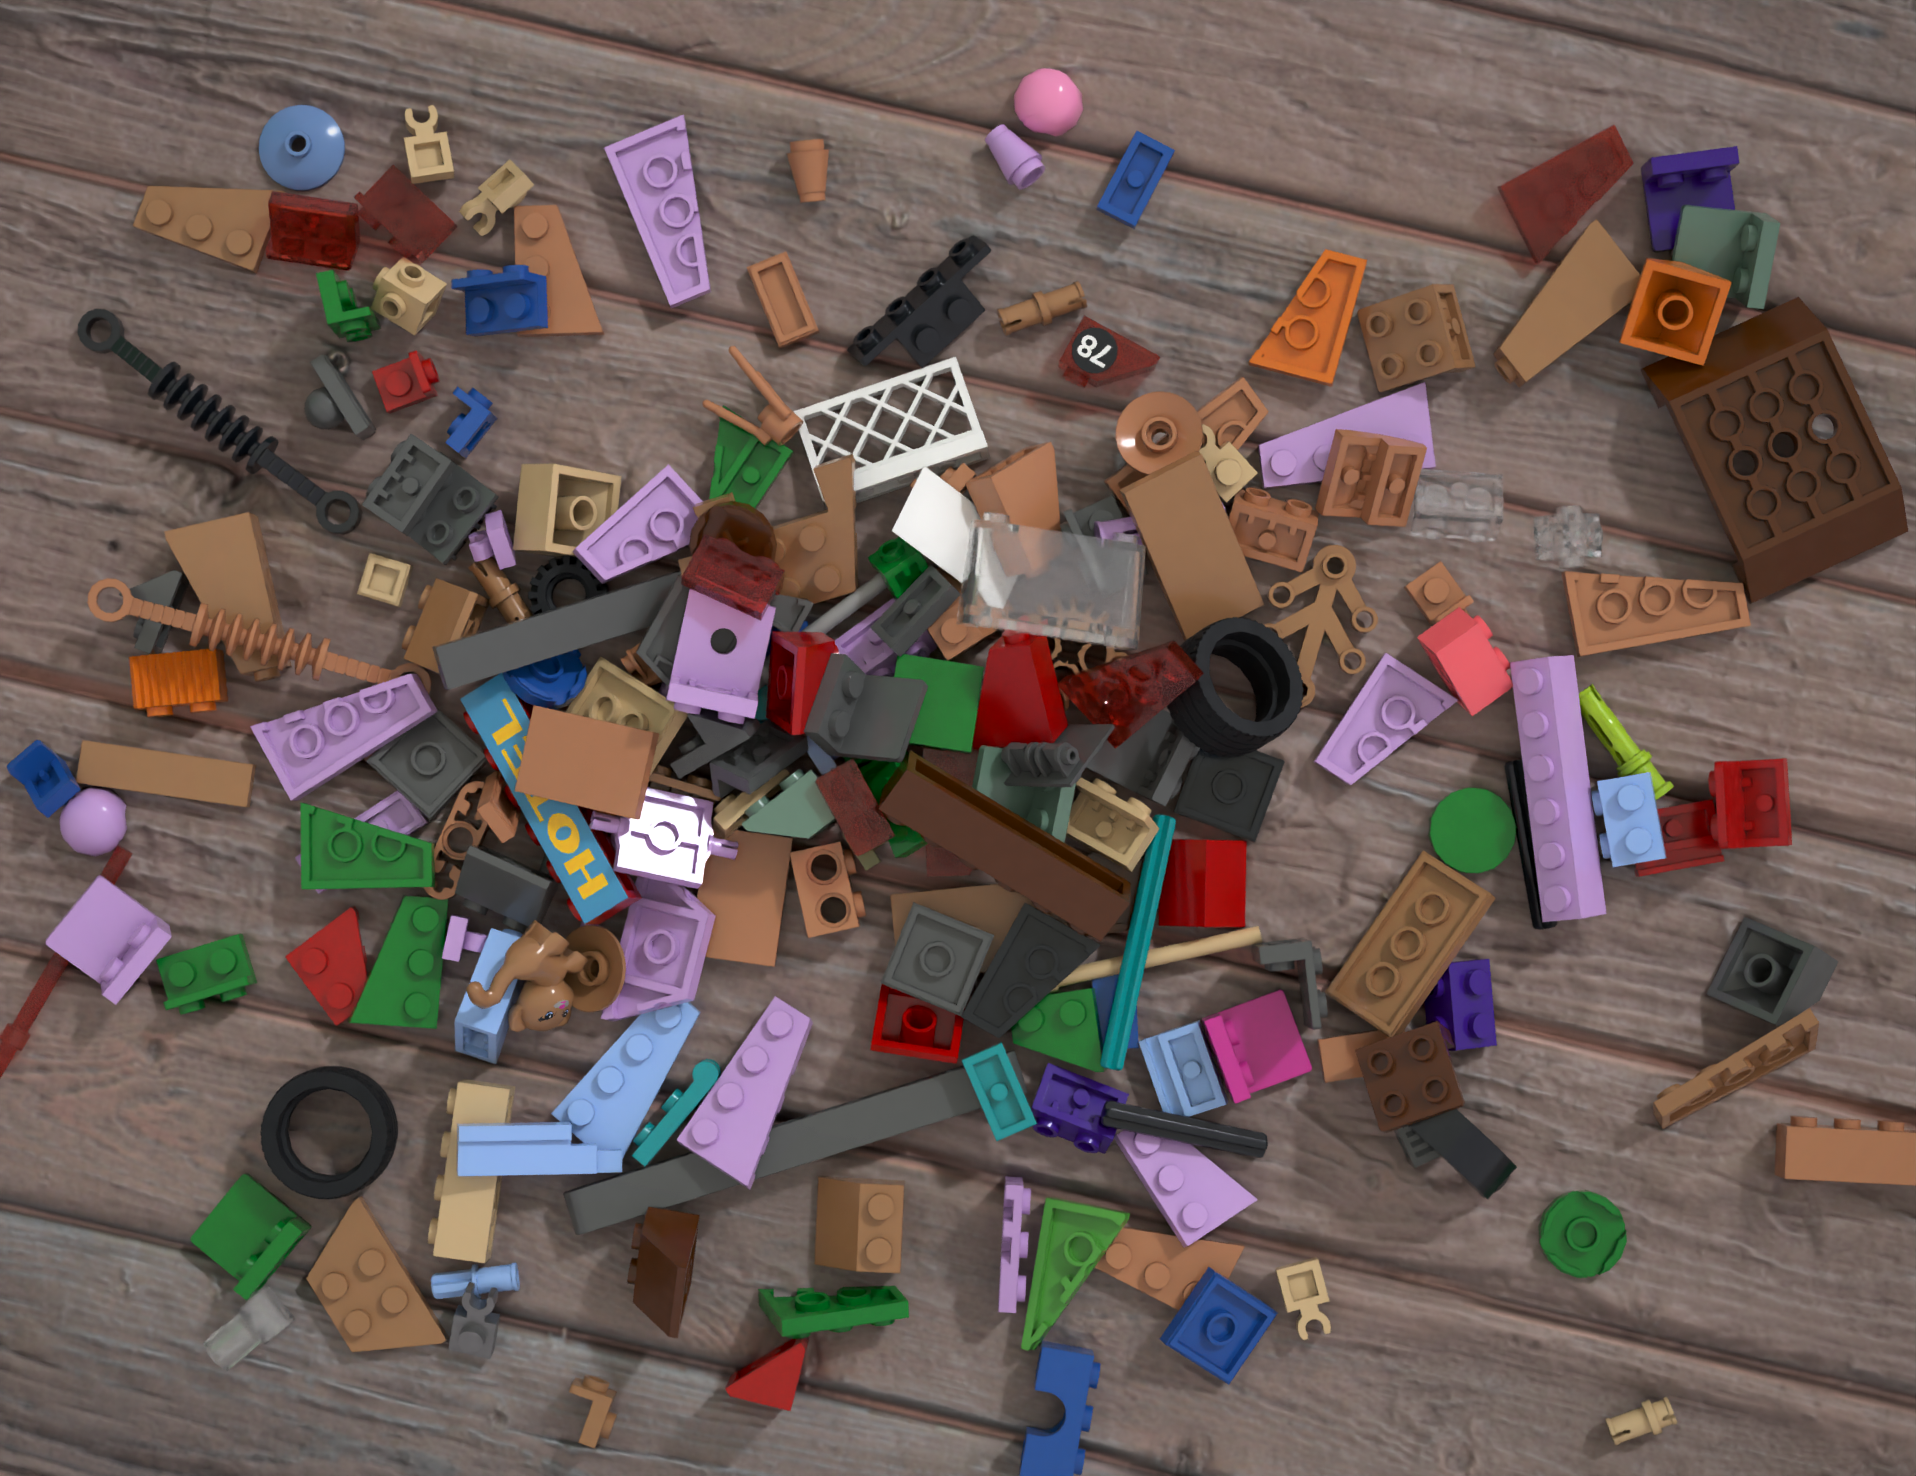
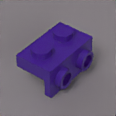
[1425,959,1497,1051]

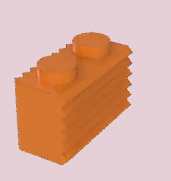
[129,648,228,717]

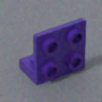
[1641,146,1740,252]

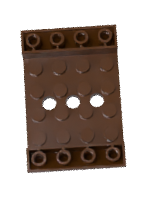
[1640,297,1908,604]

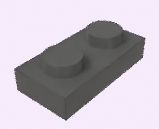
[870,565,961,657]

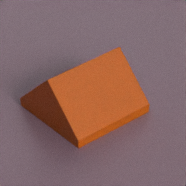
[1619,258,1732,366]

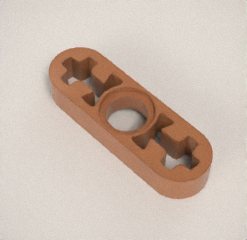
[424,781,489,900]

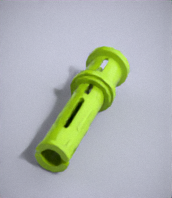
[1579,684,1674,800]

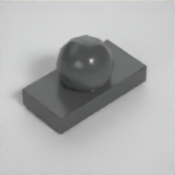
[304,354,376,440]

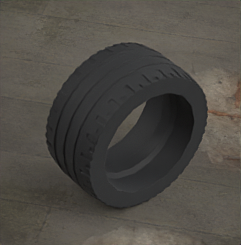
[1163,617,1303,757]
[260,1066,398,1199]

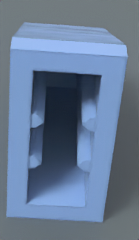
[455,928,524,1064]

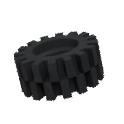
[528,555,609,615]

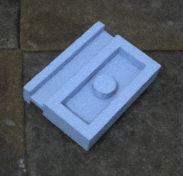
[1139,1020,1228,1117]

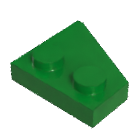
[709,405,794,509]
[1011,988,1107,1072]

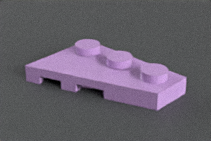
[573,464,703,584]
[1313,653,1458,786]
[1114,1130,1258,1248]
[998,1176,1031,1313]

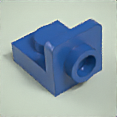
[445,386,498,459]

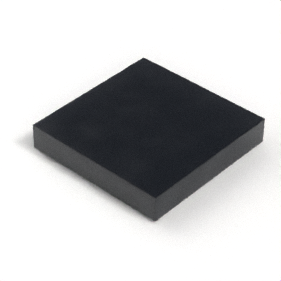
[1173,748,1285,842]

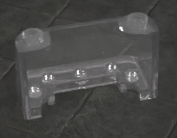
[956,512,1146,651]

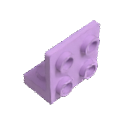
[46,875,172,1005]

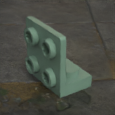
[1671,205,1781,309]
[972,745,1076,843]

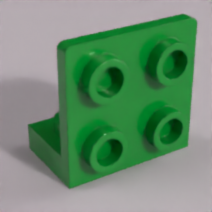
[190,1173,312,1301]

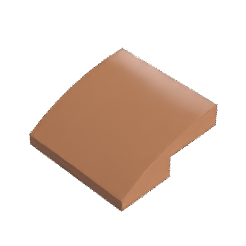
[1315,429,1427,527]

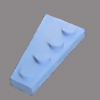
[551,1002,701,1160]

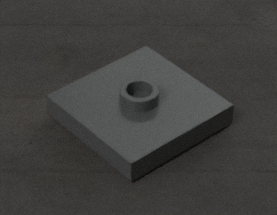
[367,706,488,821]
[881,902,994,1016]

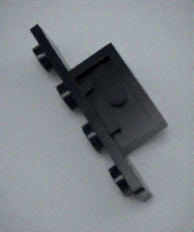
[847,235,991,368]

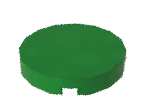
[1428,787,1516,874]
[1538,1190,1627,1278]

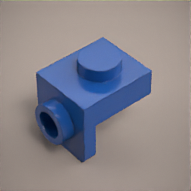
[7,740,81,818]

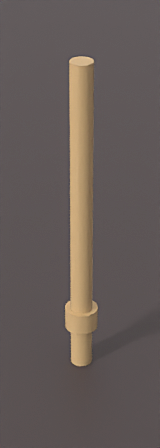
[1049,926,1262,994]

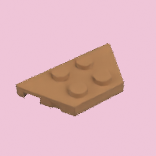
[306,1196,449,1352]

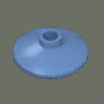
[259,105,345,191]

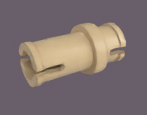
[1605,1397,1677,1446]

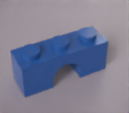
[1019,1341,1101,1476]

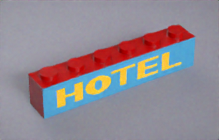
[460,673,642,925]

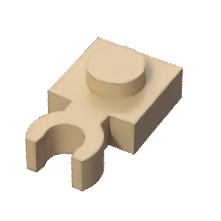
[404,105,454,184]
[1199,424,1258,503]
[1275,1257,1331,1340]

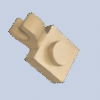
[459,159,534,236]

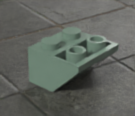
[742,769,847,839]

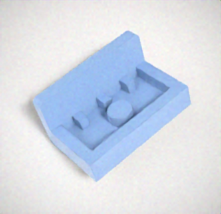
[1592,772,1667,867]

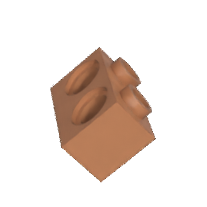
[789,841,867,938]

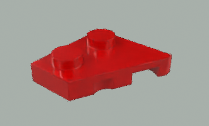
[285,906,368,1026]

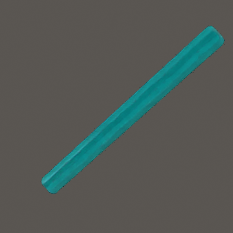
[1100,814,1176,1071]

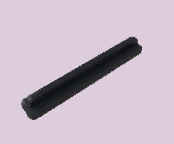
[1504,759,1557,930]
[1101,1100,1268,1158]

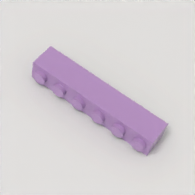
[1510,655,1606,922]

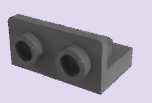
[362,434,457,536]
[709,719,809,798]

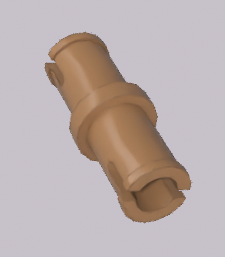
[997,281,1087,336]
[468,556,533,623]

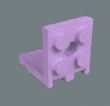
[666,588,776,724]

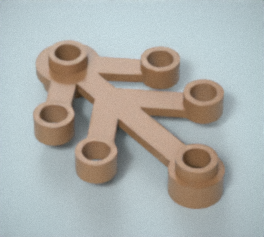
[1264,545,1378,708]

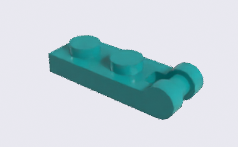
[632,1059,722,1167]

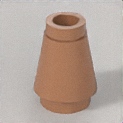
[787,139,829,203]

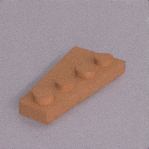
[1561,571,1751,657]

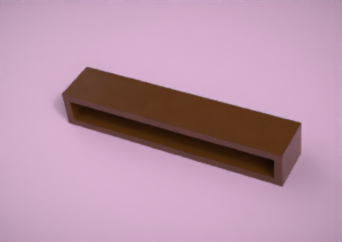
[879,750,1131,942]

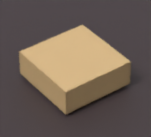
[357,553,413,607]

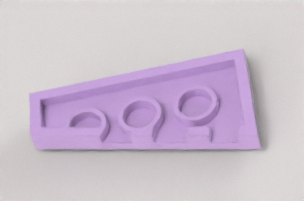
[604,114,711,308]
[1258,382,1436,489]
[250,674,438,801]
[677,996,813,1190]

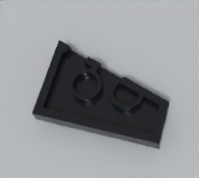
[961,903,1101,1038]

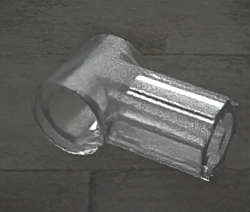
[203,1285,296,1372]

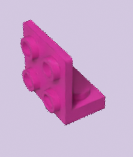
[1201,990,1312,1104]

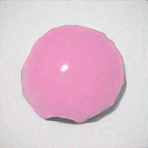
[1014,68,1083,137]

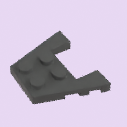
[636,575,814,687]

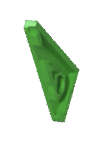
[1021,1197,1130,1351]

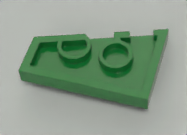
[348,895,448,1029]

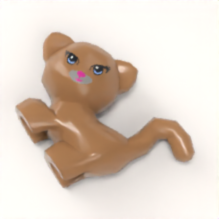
[466,920,588,1032]

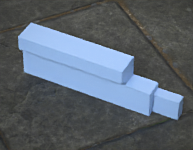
[457,1122,622,1176]

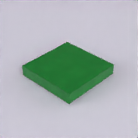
[894,654,984,754]

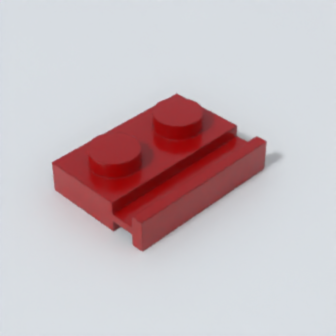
[1635,799,1725,877]

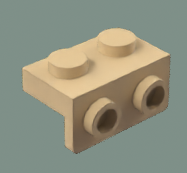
[1066,777,1160,872]

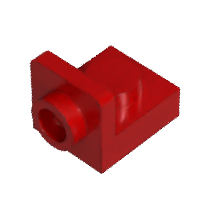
[372,350,440,414]

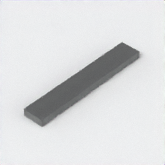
[432,571,682,690]

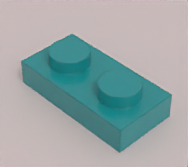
[962,1042,1037,1141]

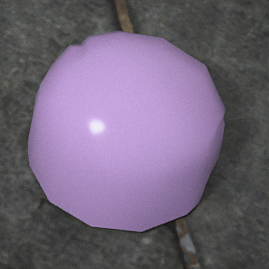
[60,786,127,857]

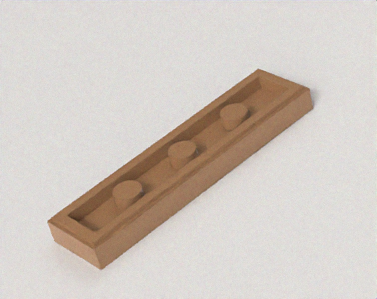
[76,740,256,807]

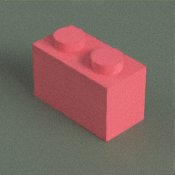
[1417,607,1513,716]

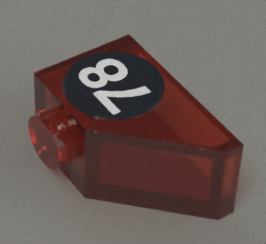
[1058,315,1160,388]

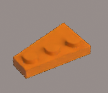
[1248,249,1367,387]

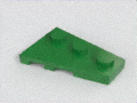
[300,802,435,890]
[758,1286,909,1339]

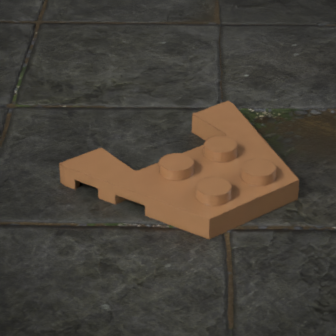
[693,454,858,604]

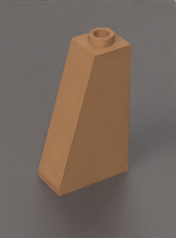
[1493,219,1640,388]
[164,512,292,682]

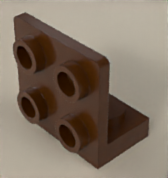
[1355,1021,1465,1133]

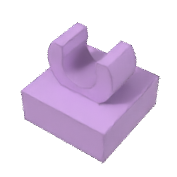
[468,510,516,570]
[442,914,488,962]

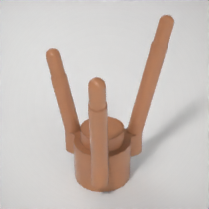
[702,346,803,446]

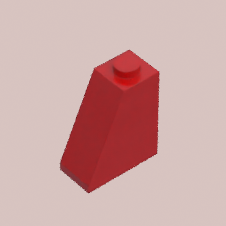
[972,626,1068,750]

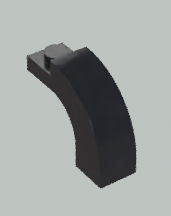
[1408,1109,1517,1199]

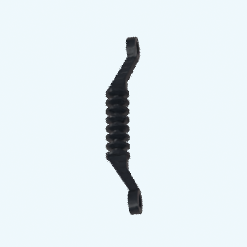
[78,309,362,535]

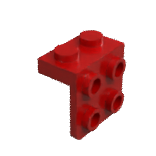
[1708,758,1792,849]

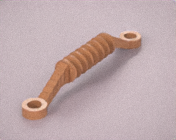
[87,578,431,694]

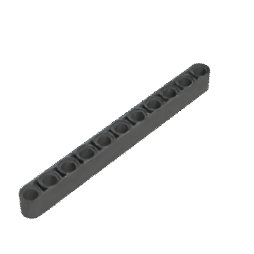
[563,1050,1028,1235]

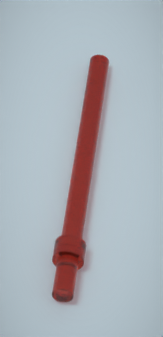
[0,845,133,1079]

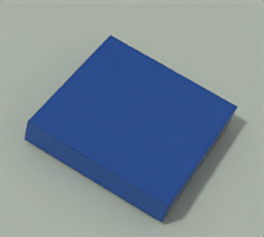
[1160,1267,1278,1385]

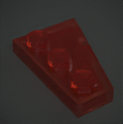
[1497,125,1634,264]

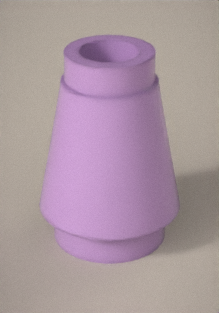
[985,124,1045,190]

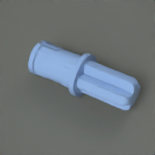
[431,1262,520,1299]

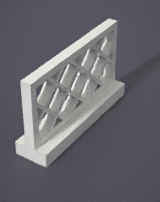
[793,357,990,510]

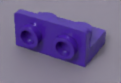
[1031,1063,1129,1154]

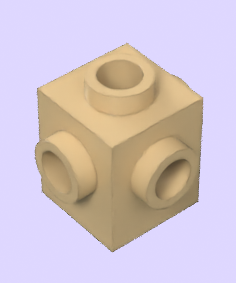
[371,257,447,335]

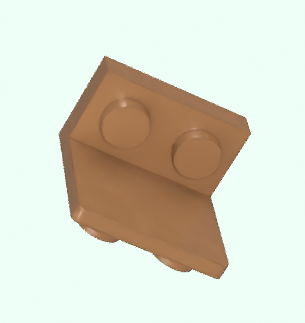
[1357,284,1476,392]

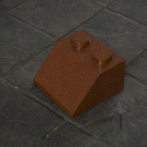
[627,1207,700,1338]

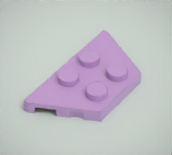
[601,876,716,1021]

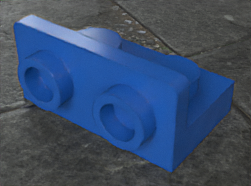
[451,265,548,337]

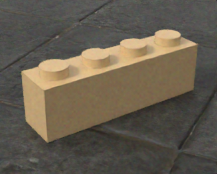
[428,1079,515,1263]

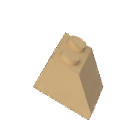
[513,464,621,558]

